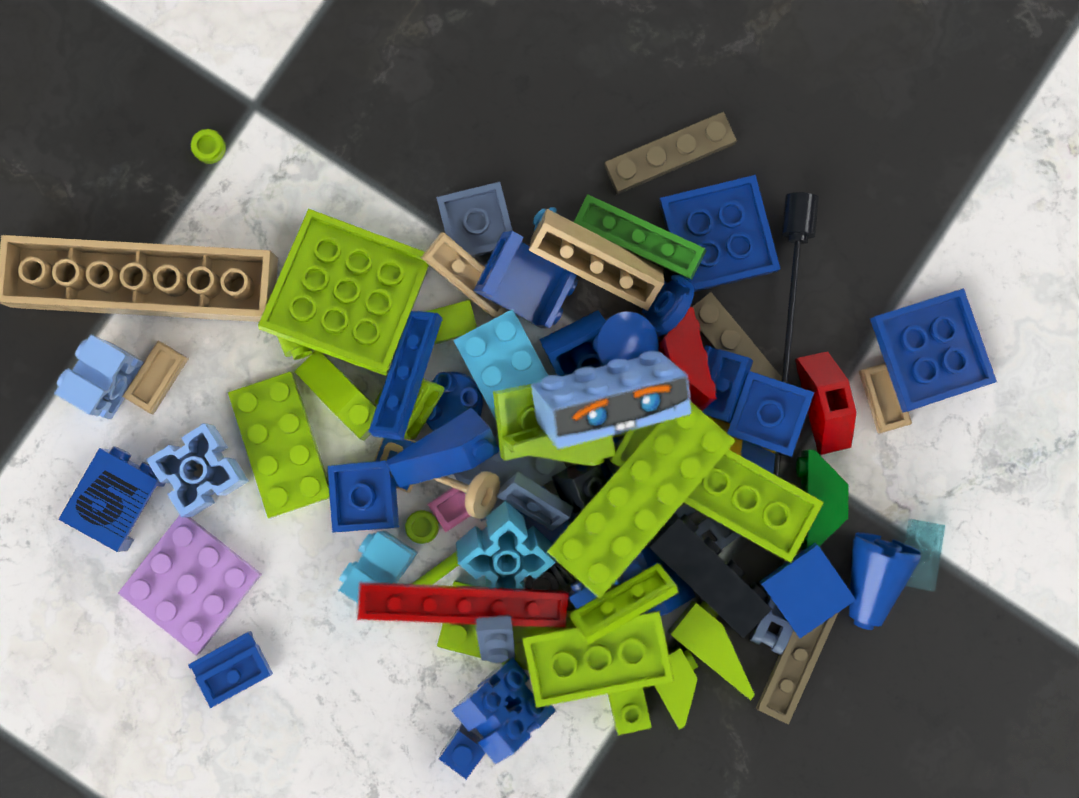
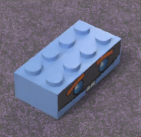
[531,351,691,449]

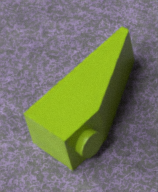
[294,350,377,441]
[501,426,616,466]
[667,600,755,700]

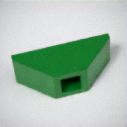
[796,450,849,551]

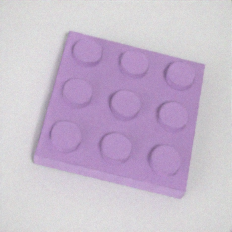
[118,515,262,655]

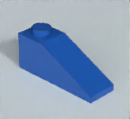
[385,408,500,488]

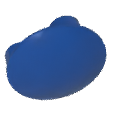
[593,312,659,366]
[426,372,483,431]

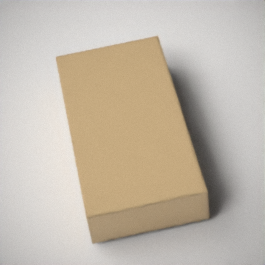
[122,341,189,415]
[858,363,912,434]

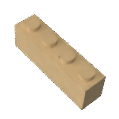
[529,209,664,311]

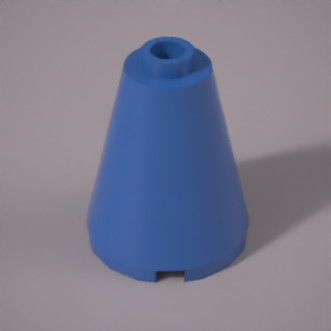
[849,532,921,630]

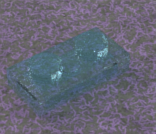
[905,519,945,591]

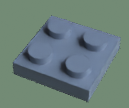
[436,182,513,258]

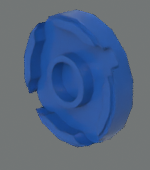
[641,275,694,337]

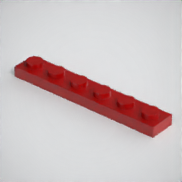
[357,582,568,628]

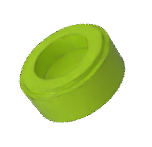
[191,129,226,164]
[405,510,439,544]

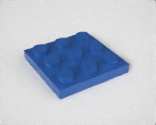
[659,175,781,292]
[870,288,997,413]

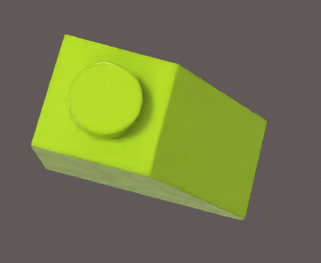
[654,645,698,729]

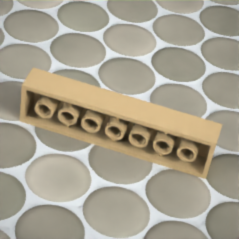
[0,235,278,322]

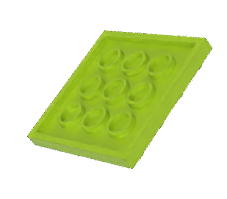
[258,209,430,376]

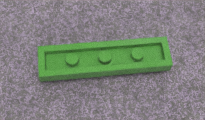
[574,194,707,280]

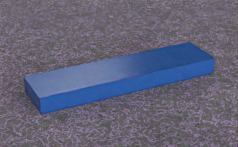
[368,311,443,440]

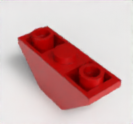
[658,307,716,411]
[795,351,857,455]

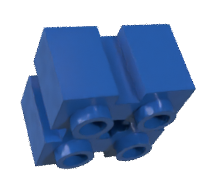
[451,657,557,764]

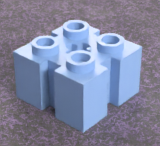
[54,335,144,419]
[146,423,249,517]

